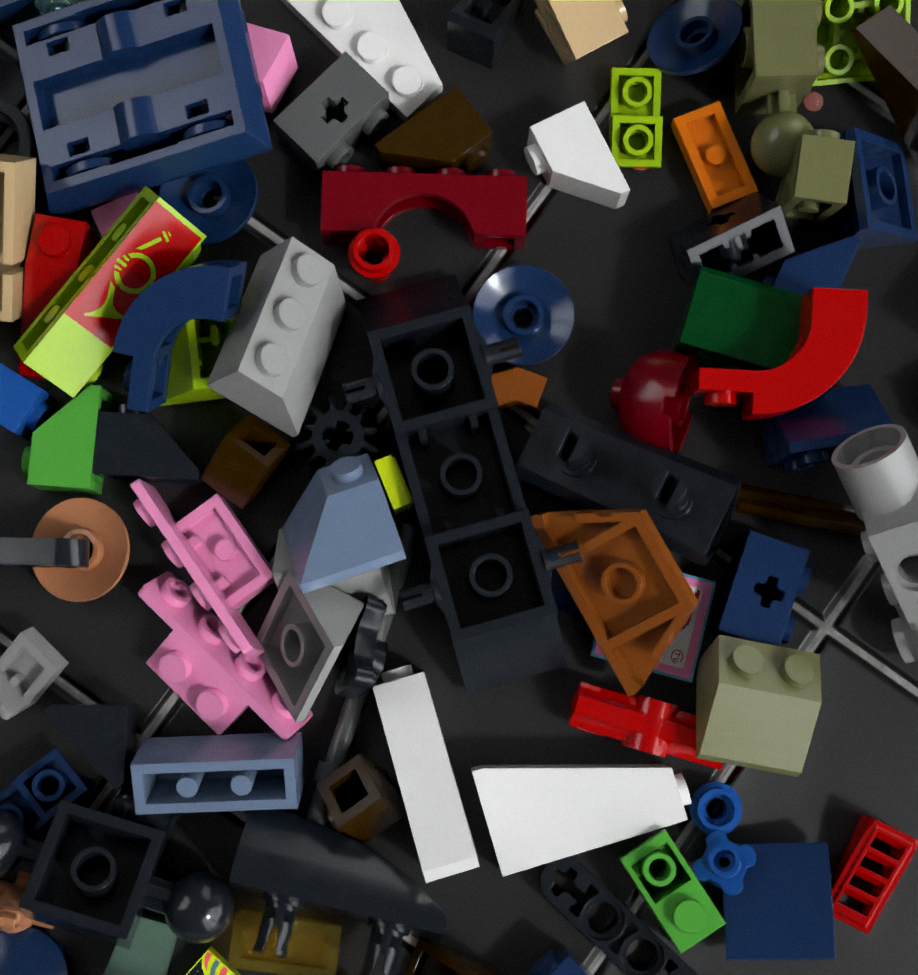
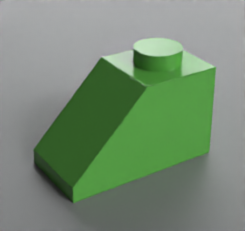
[22,385,112,495]

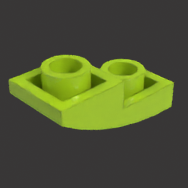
[609,67,663,168]

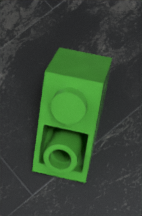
[619,829,726,954]

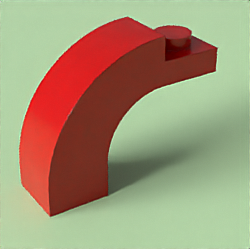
[690,287,868,420]

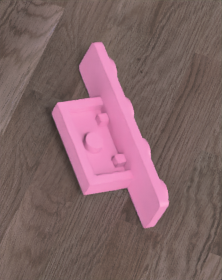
[130,478,275,657]
[138,571,313,740]

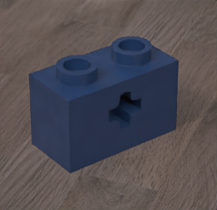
[709,530,812,646]

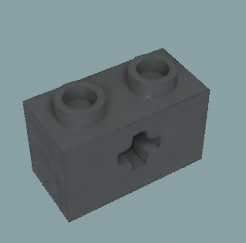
[273,51,390,179]

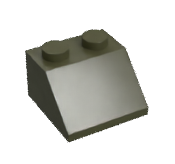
[696,635,822,777]

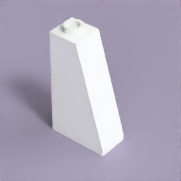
[373,664,480,883]
[471,764,691,877]

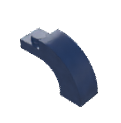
[113,260,247,413]

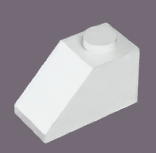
[524,101,630,209]

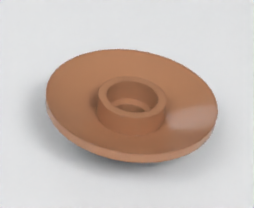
[32,498,130,602]

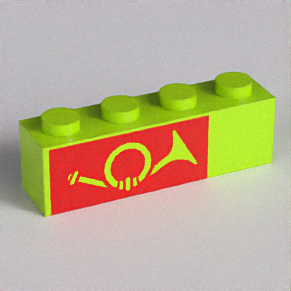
[13,186,207,398]

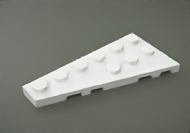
[280,0,443,122]

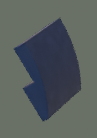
[721,842,836,961]

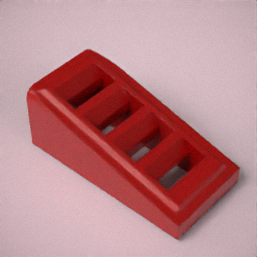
[831,814,918,934]

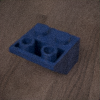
[759,384,894,473]

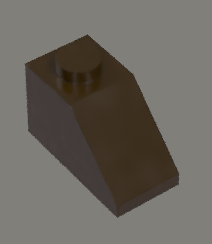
[375,86,493,174]

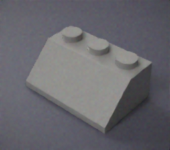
[206,237,347,437]

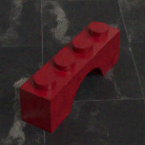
[320,165,527,250]

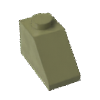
[775,129,855,223]

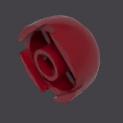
[610,350,699,454]

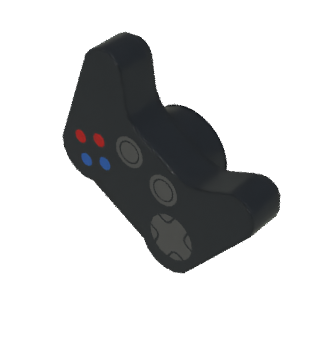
[334,595,387,699]

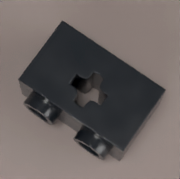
[665,192,795,288]

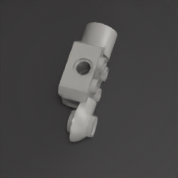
[831,424,918,664]

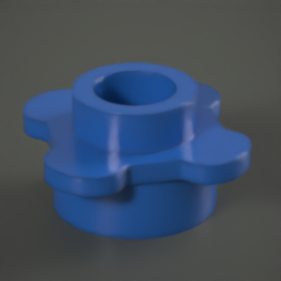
[693,831,756,896]

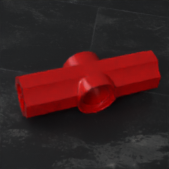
[567,681,724,770]

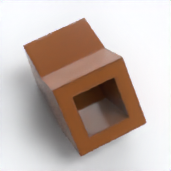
[491,367,548,413]

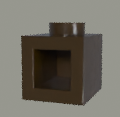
[200,414,291,509]
[316,754,407,843]

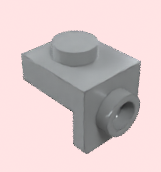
[0,626,69,720]

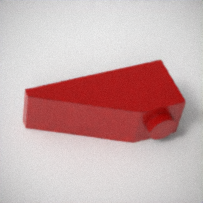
[18,213,101,381]

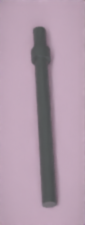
[306,523,421,826]

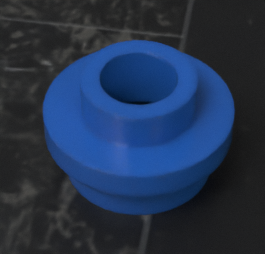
[689,782,743,834]

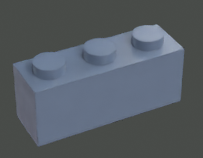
[130,732,305,815]

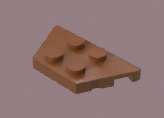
[531,508,699,697]

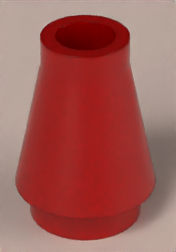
[348,228,400,283]

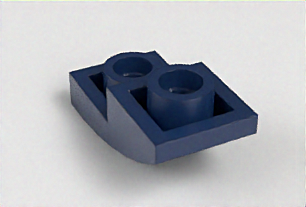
[0,748,89,838]

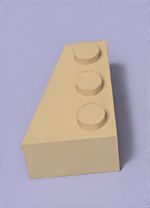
[534,0,629,65]

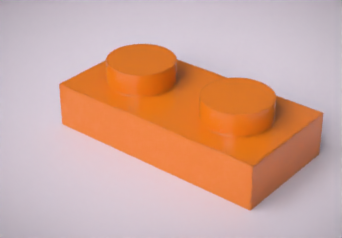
[670,101,758,215]

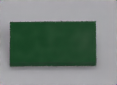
[670,266,833,389]

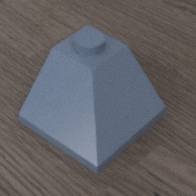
[282,453,406,594]

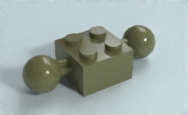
[732,0,825,178]

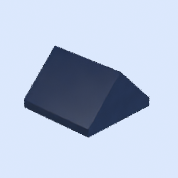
[835,127,918,249]

